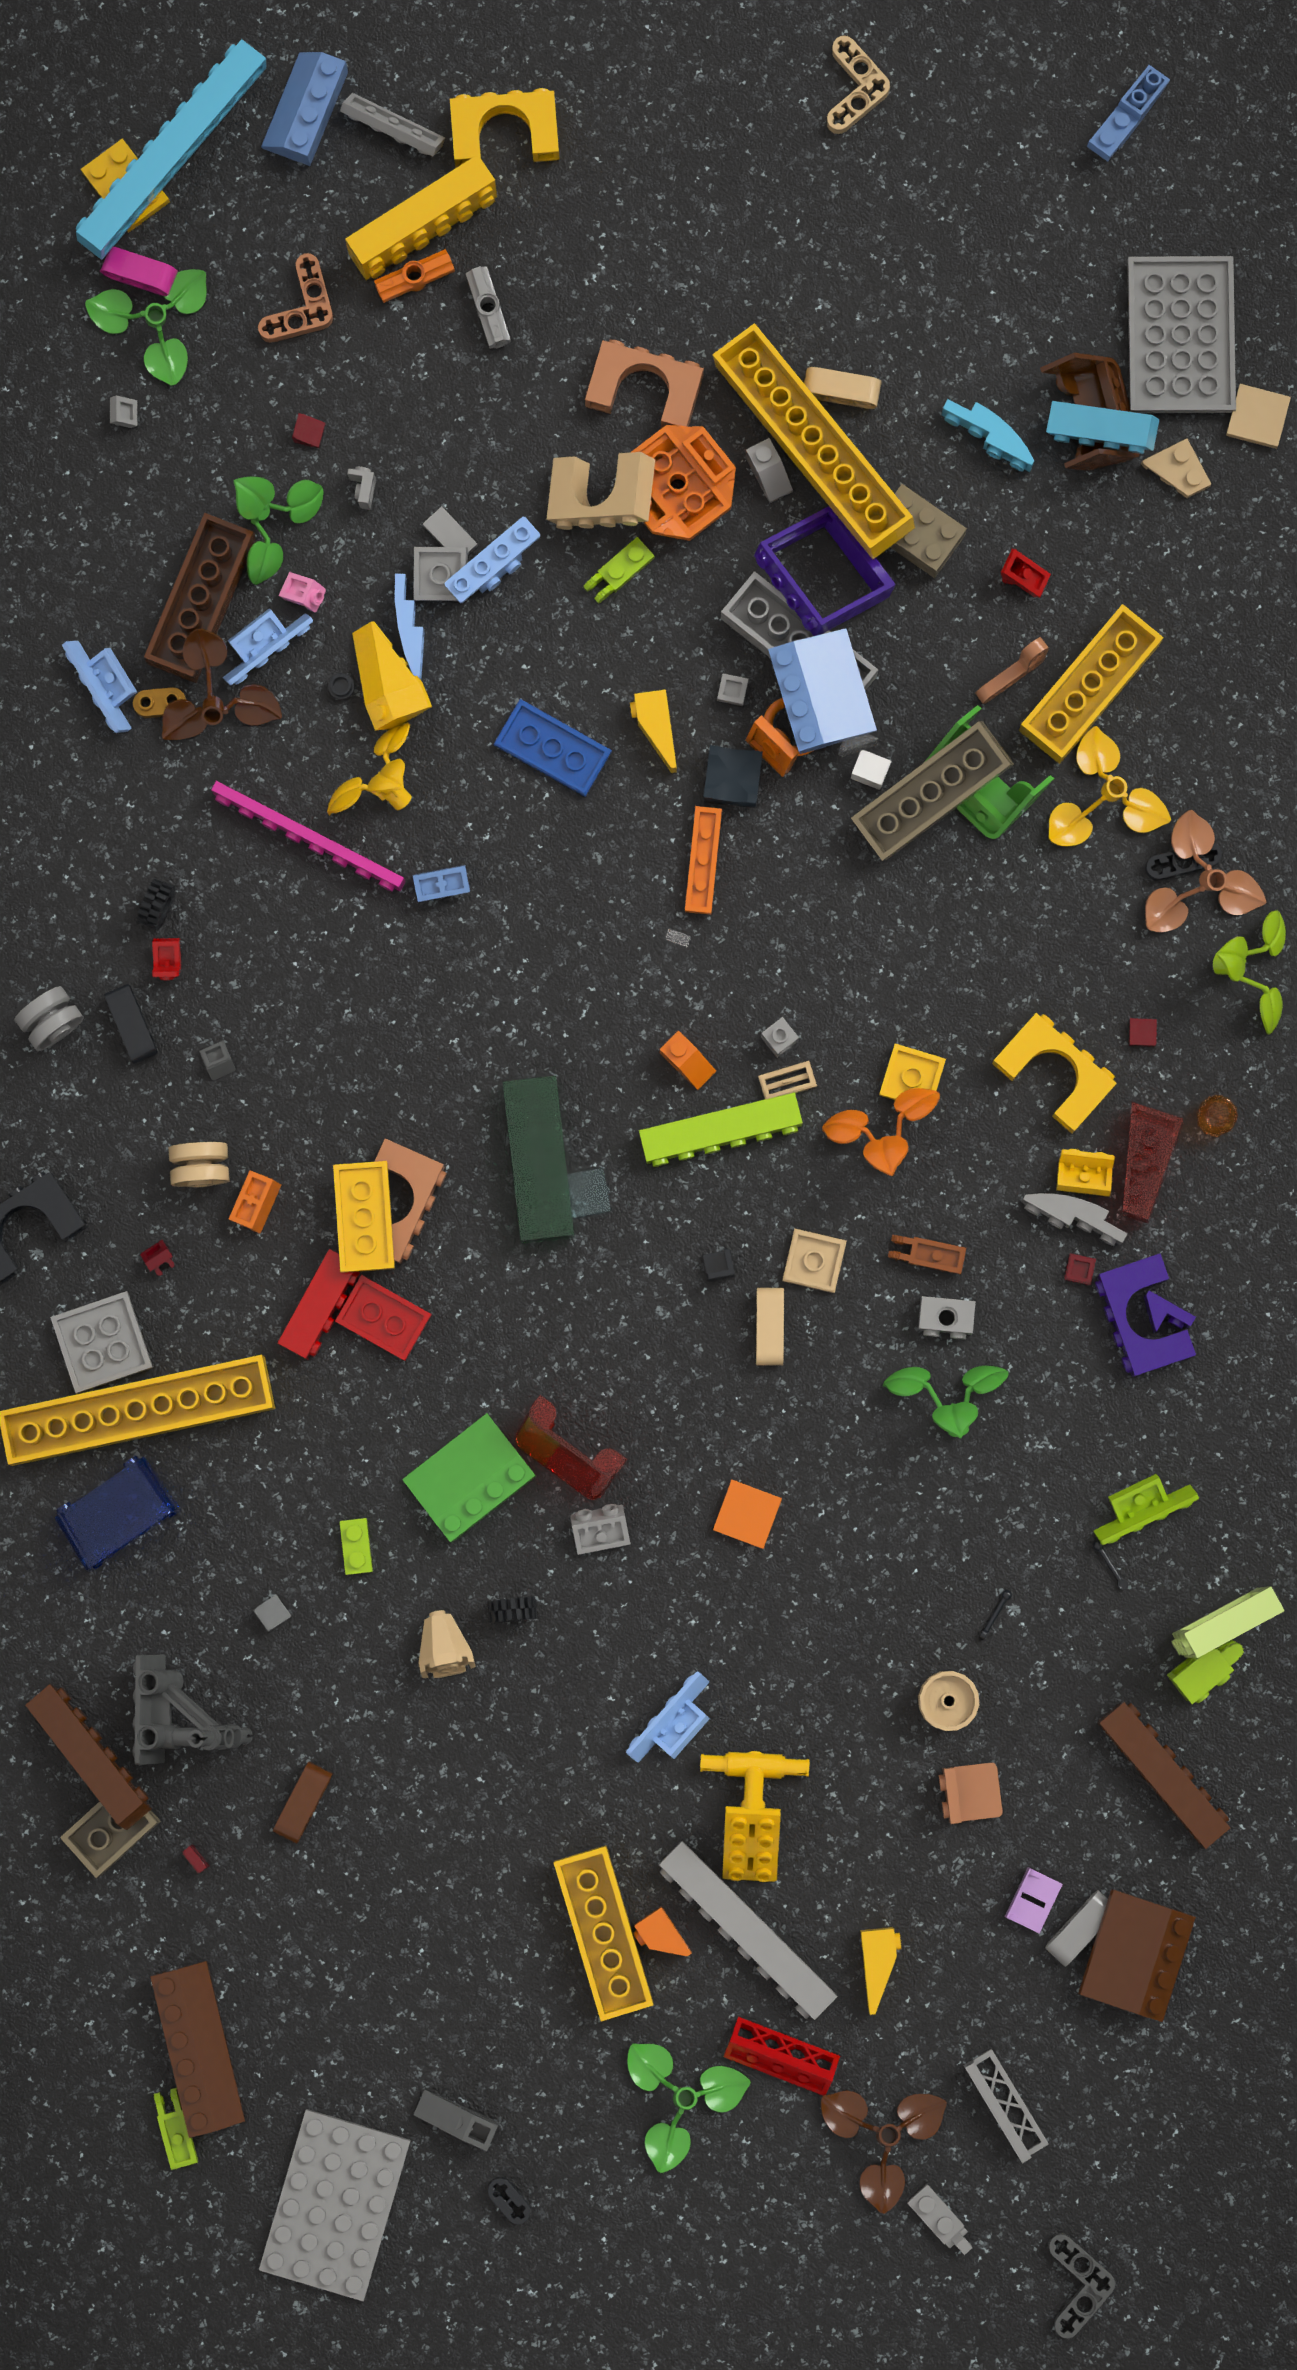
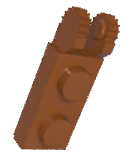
[888,1235,966,1275]

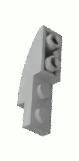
[1021,1193,1127,1246]

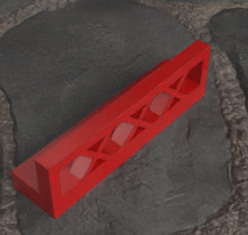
[723,2017,840,2096]

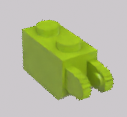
[1167,1640,1244,1704]

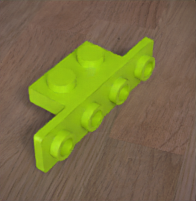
[1094,1474,1199,1545]

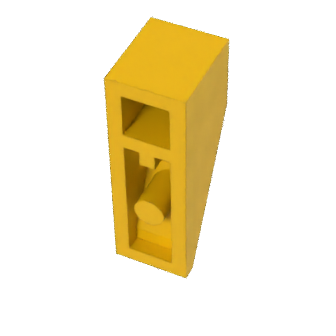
[630,690,677,773]
[860,1927,901,2015]

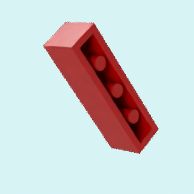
[278,1249,361,1360]

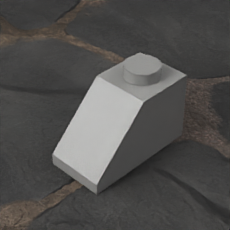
[745,438,793,503]

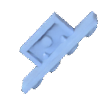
[445,517,540,603]
[223,609,313,685]
[62,641,137,733]
[626,1671,710,1762]

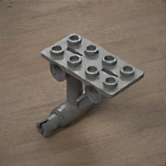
[132,1655,253,1765]

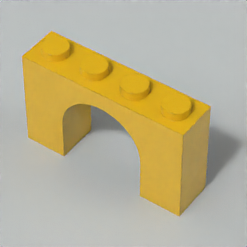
[450,88,559,168]
[992,1013,1117,1134]

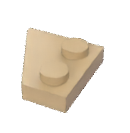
[1141,439,1211,498]

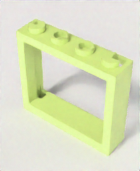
[1171,1587,1284,1658]

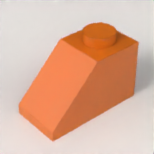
[660,1031,716,1090]
[633,1906,692,1956]

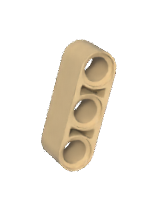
[804,367,881,409]
[756,1288,784,1366]

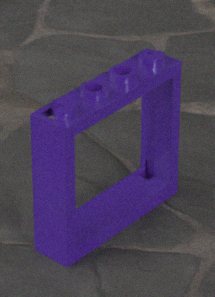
[754,506,896,636]

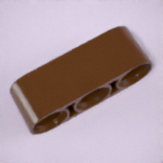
[273,1761,333,1844]

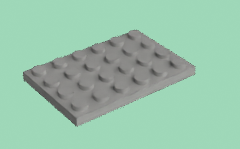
[1127,256,1236,413]
[259,2109,411,2302]

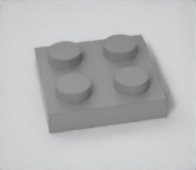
[414,547,468,601]

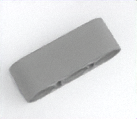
[1045,1890,1108,1967]

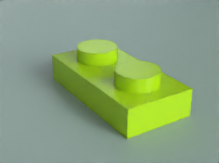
[340,1518,373,1575]

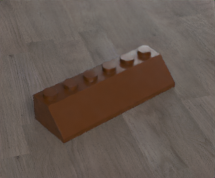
[150,1961,245,2138]

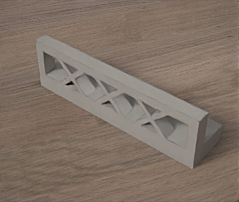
[963,2049,1049,2163]

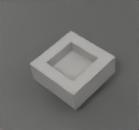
[110,395,137,428]
[717,674,748,706]

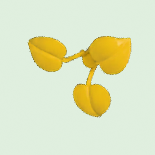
[327,722,412,816]
[1048,726,1171,847]

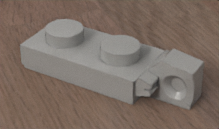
[907,2184,973,2255]

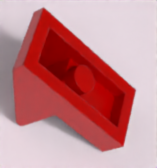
[1001,549,1051,598]

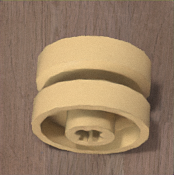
[168,1142,230,1187]
[918,1671,979,1731]

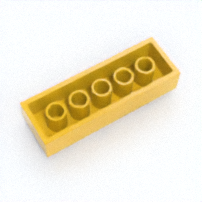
[345,154,497,280]
[1019,604,1164,764]
[554,1845,653,2021]

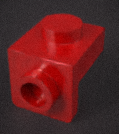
[152,938,181,980]

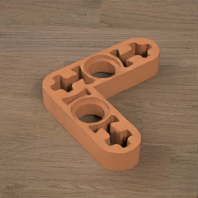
[258,253,333,343]
[975,637,1049,704]

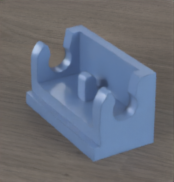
[413,865,470,902]

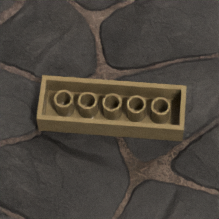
[851,721,1014,861]

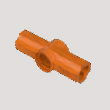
[374,249,455,303]

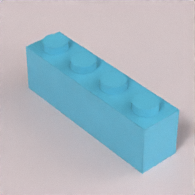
[1046,401,1159,454]

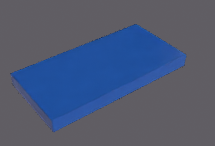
[494,699,612,797]

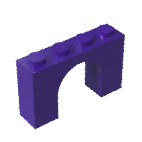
[1095,1254,1196,1377]

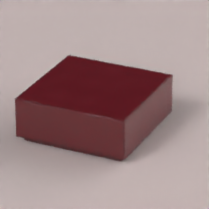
[1129,1018,1157,1047]
[1064,1253,1096,1286]
[183,1845,209,1873]

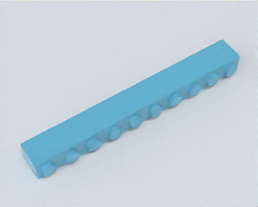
[76,39,266,260]

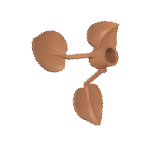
[1145,810,1266,932]

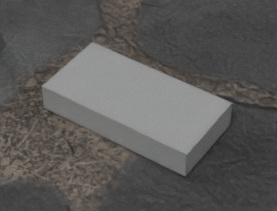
[423,506,478,555]

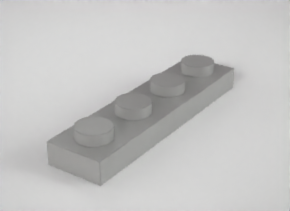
[340,93,445,156]

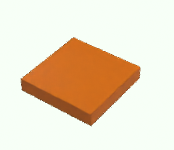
[713,1480,782,1549]

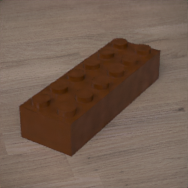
[144,512,256,683]

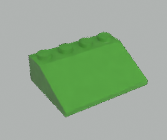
[402,1413,537,1543]

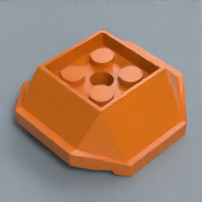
[630,425,736,541]

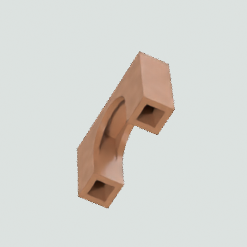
[585,340,704,428]
[374,1139,447,1264]

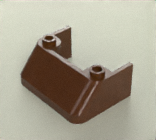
[1040,353,1140,470]

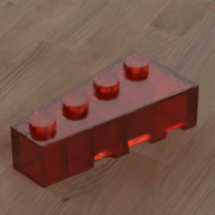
[1123,1102,1183,1224]

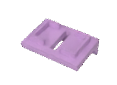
[1005,1867,1063,1934]

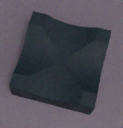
[703,745,763,807]

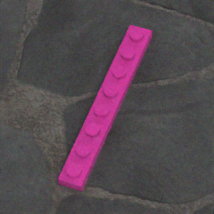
[212,781,405,892]

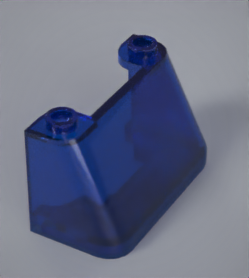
[55,1456,181,1572]

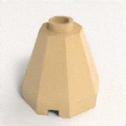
[419,1610,476,1678]

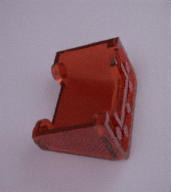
[515,1395,628,1500]

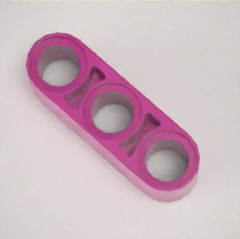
[100,247,178,296]

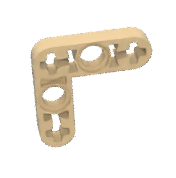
[827,36,890,134]

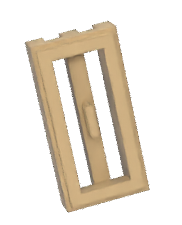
[758,1061,817,1099]

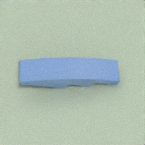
[395,573,425,680]

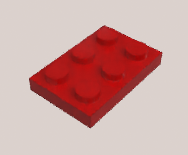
[335,1275,432,1361]

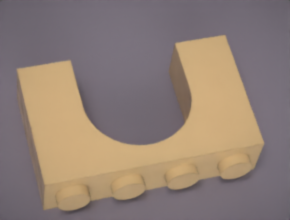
[547,452,655,530]

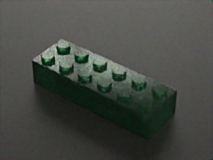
[503,1076,575,1244]

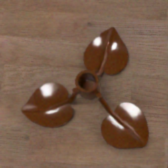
[162,628,282,740]
[821,2091,947,2214]

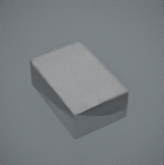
[665,928,691,947]

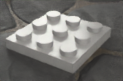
[50,1291,153,1394]

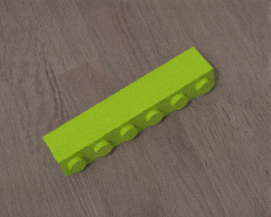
[639,1092,803,1167]

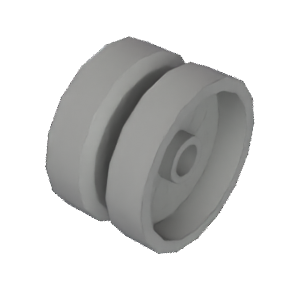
[14,986,84,1051]

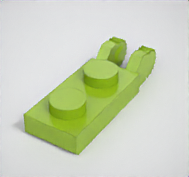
[584,537,655,603]
[154,2088,199,2170]

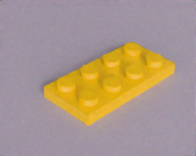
[333,1161,395,1273]

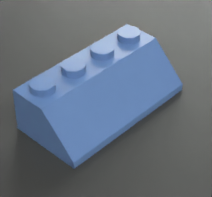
[261,52,348,166]

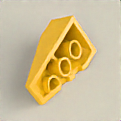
[352,621,432,730]

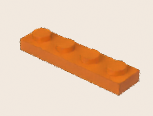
[685,806,722,915]

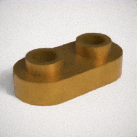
[133,688,186,718]

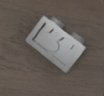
[570,1504,630,1555]

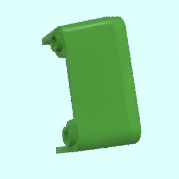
[925,705,1054,839]

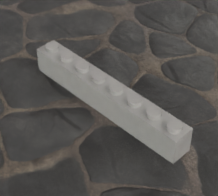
[659,1841,838,2020]

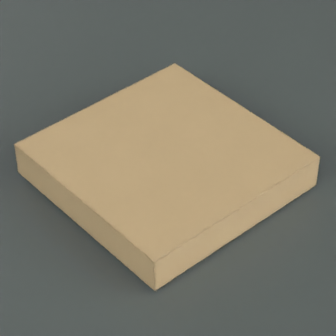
[1226,384,1291,449]
[782,1229,846,1293]

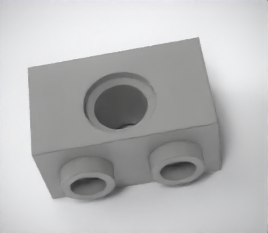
[918,1296,976,1339]

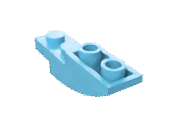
[942,399,1034,472]

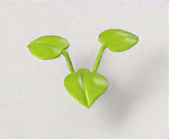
[1213,910,1286,1035]

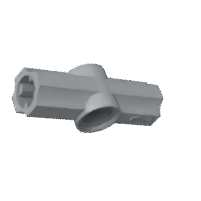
[466,267,511,349]

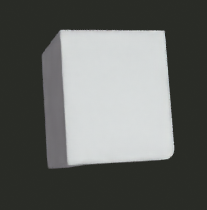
[851,750,891,790]

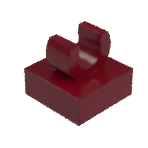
[140,1240,174,1276]

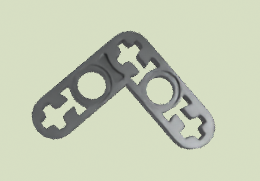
[1048,2233,1115,2339]

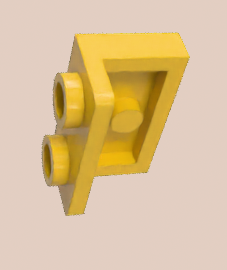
[1056,1149,1115,1197]

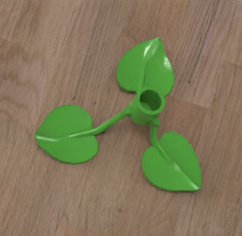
[85,269,206,386]
[234,477,323,584]
[883,1366,1009,1438]
[627,2044,751,2173]

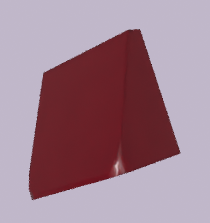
[292,413,326,448]

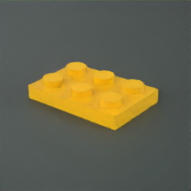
[81,139,170,233]

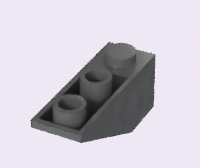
[414,2089,499,2151]

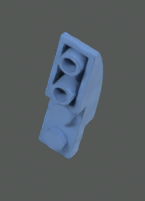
[1087,65,1170,162]

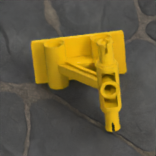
[700,1751,809,1882]

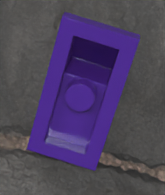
[1144,1291,1196,1333]

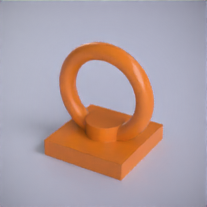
[745,698,814,777]

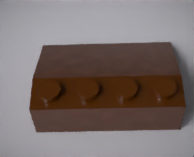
[1078,1889,1196,2022]

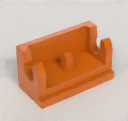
[229,1170,281,1234]

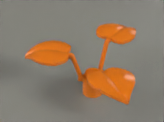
[822,1088,940,1176]

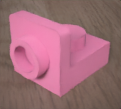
[279,572,326,613]

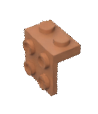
[939,1763,1002,1824]

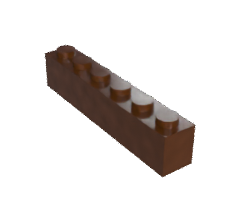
[25,1684,152,1830]
[1097,1702,1230,1849]

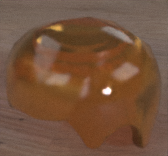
[1196,1095,1238,1137]

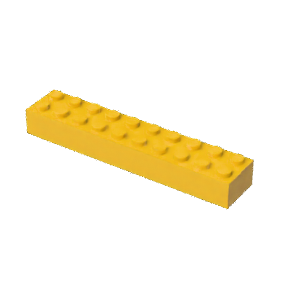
[712,323,915,559]
[0,1355,275,1466]

